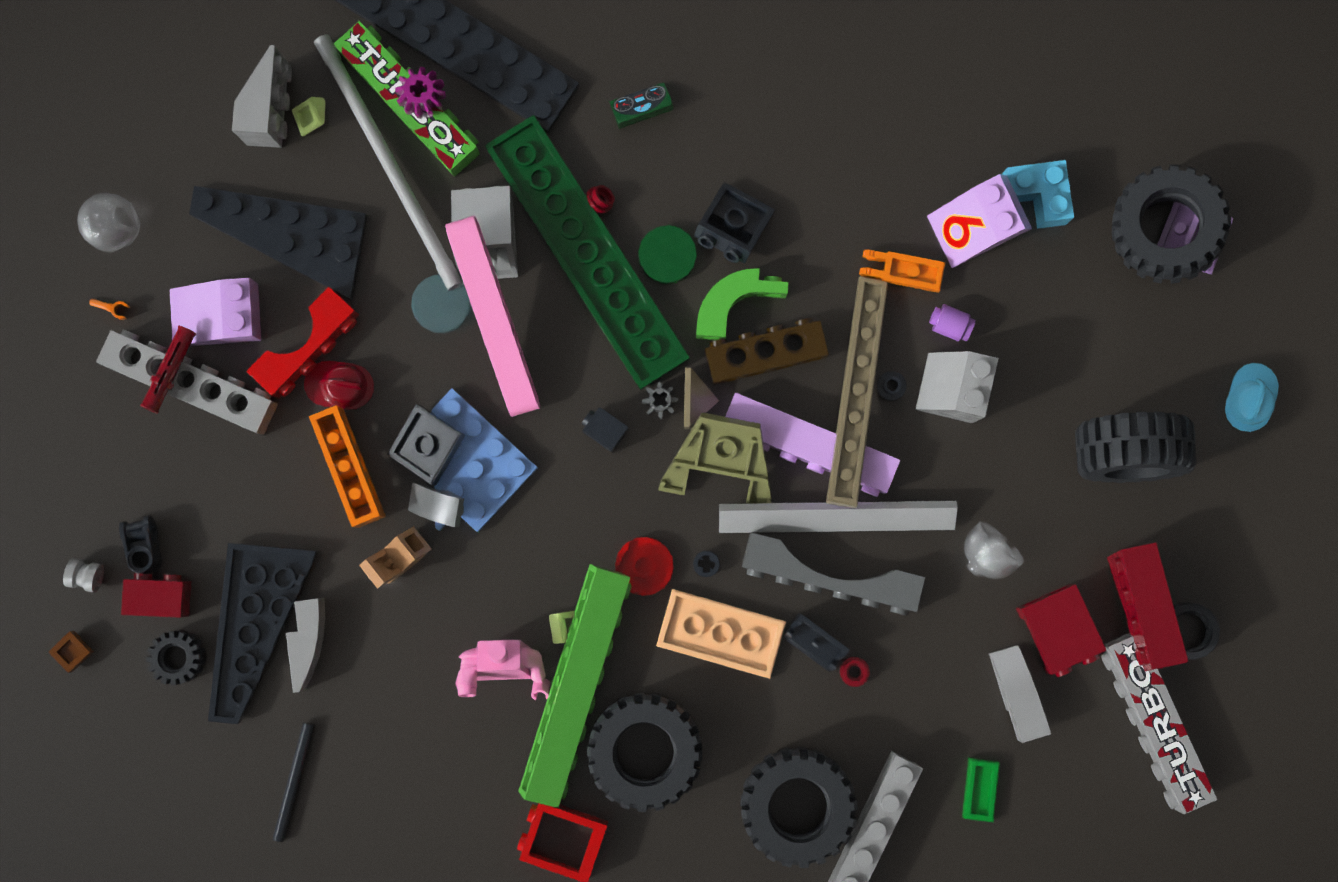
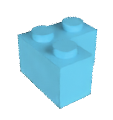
[1002,160,1074,229]

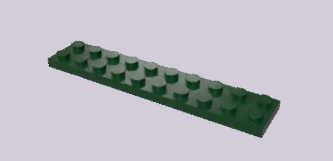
[484,115,690,390]

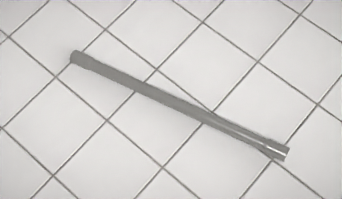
[314,34,464,291]

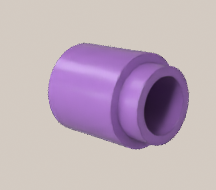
[929,304,976,341]

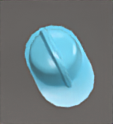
[1225,363,1279,432]

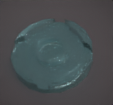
[411,275,470,333]

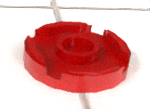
[615,537,674,596]

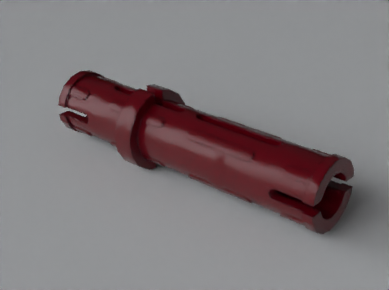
[140,325,196,414]

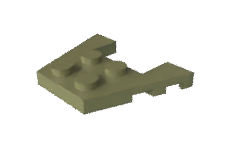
[659,412,772,504]

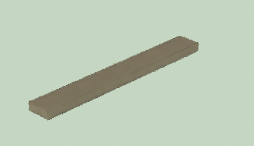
[826,276,888,508]

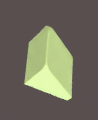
[549,611,575,644]

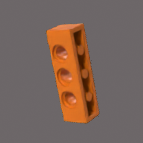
[309,405,386,528]

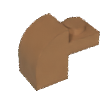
[359,526,432,589]

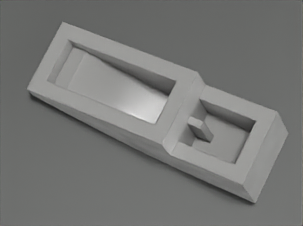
[286,598,325,693]
[989,645,1051,743]

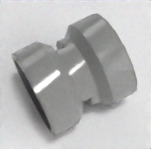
[63,558,104,593]

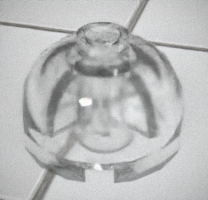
[77,192,140,253]
[964,521,1024,580]

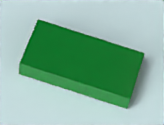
[962,757,1000,822]

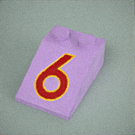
[927,174,1032,268]

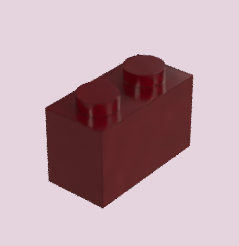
[121,573,192,618]

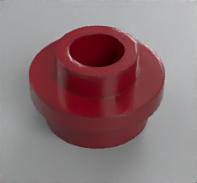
[586,185,615,213]
[840,657,870,687]

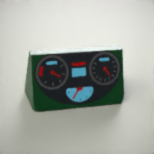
[609,82,673,129]

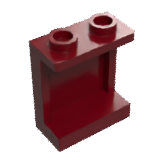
[1016,584,1106,677]

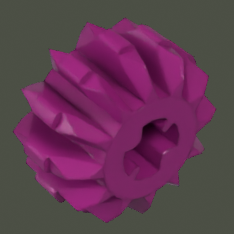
[395,66,446,119]

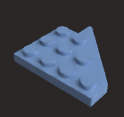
[432,388,538,532]

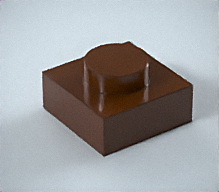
[48,630,94,673]

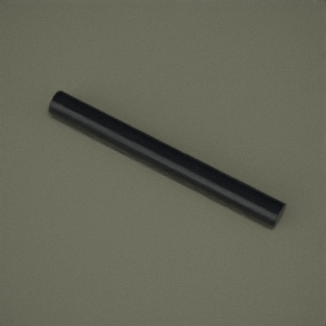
[272,722,315,842]

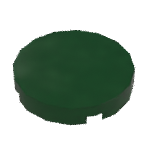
[638,225,697,284]

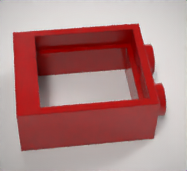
[517,803,608,882]

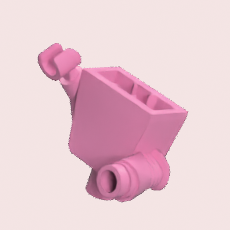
[455,640,551,700]

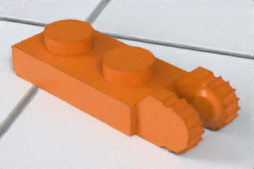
[859,250,945,293]

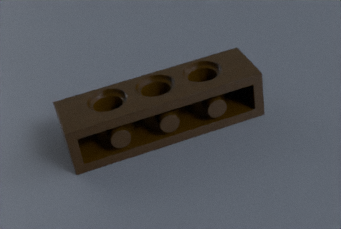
[705,318,829,386]

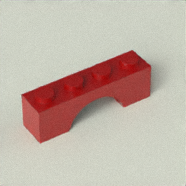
[246,287,359,399]

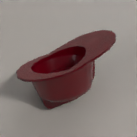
[304,361,374,410]

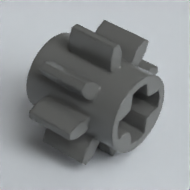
[642,382,679,420]

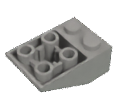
[232,45,292,148]

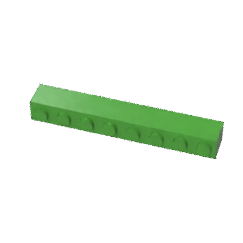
[518,564,631,808]

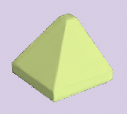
[292,97,325,136]

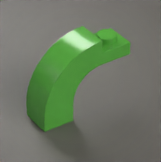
[696,269,788,340]

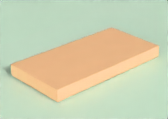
[656,589,786,679]

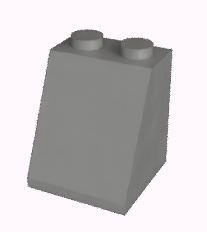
[451,186,518,280]
[915,351,999,423]

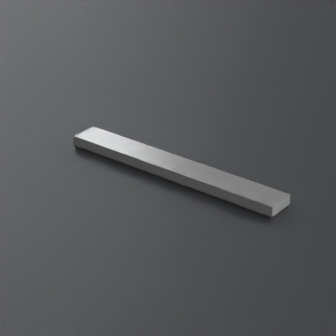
[719,501,958,533]

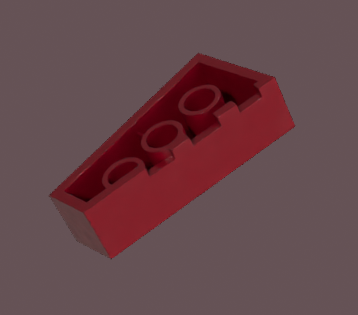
[1107,542,1188,671]

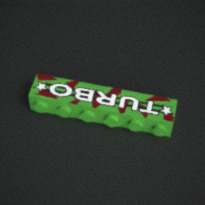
[334,21,480,177]

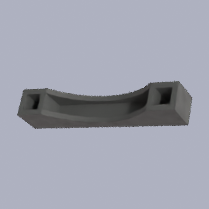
[742,532,925,616]

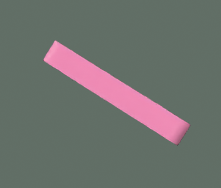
[445,215,540,417]

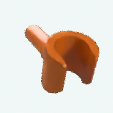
[90,298,130,320]

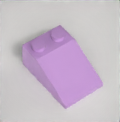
[170,278,261,347]

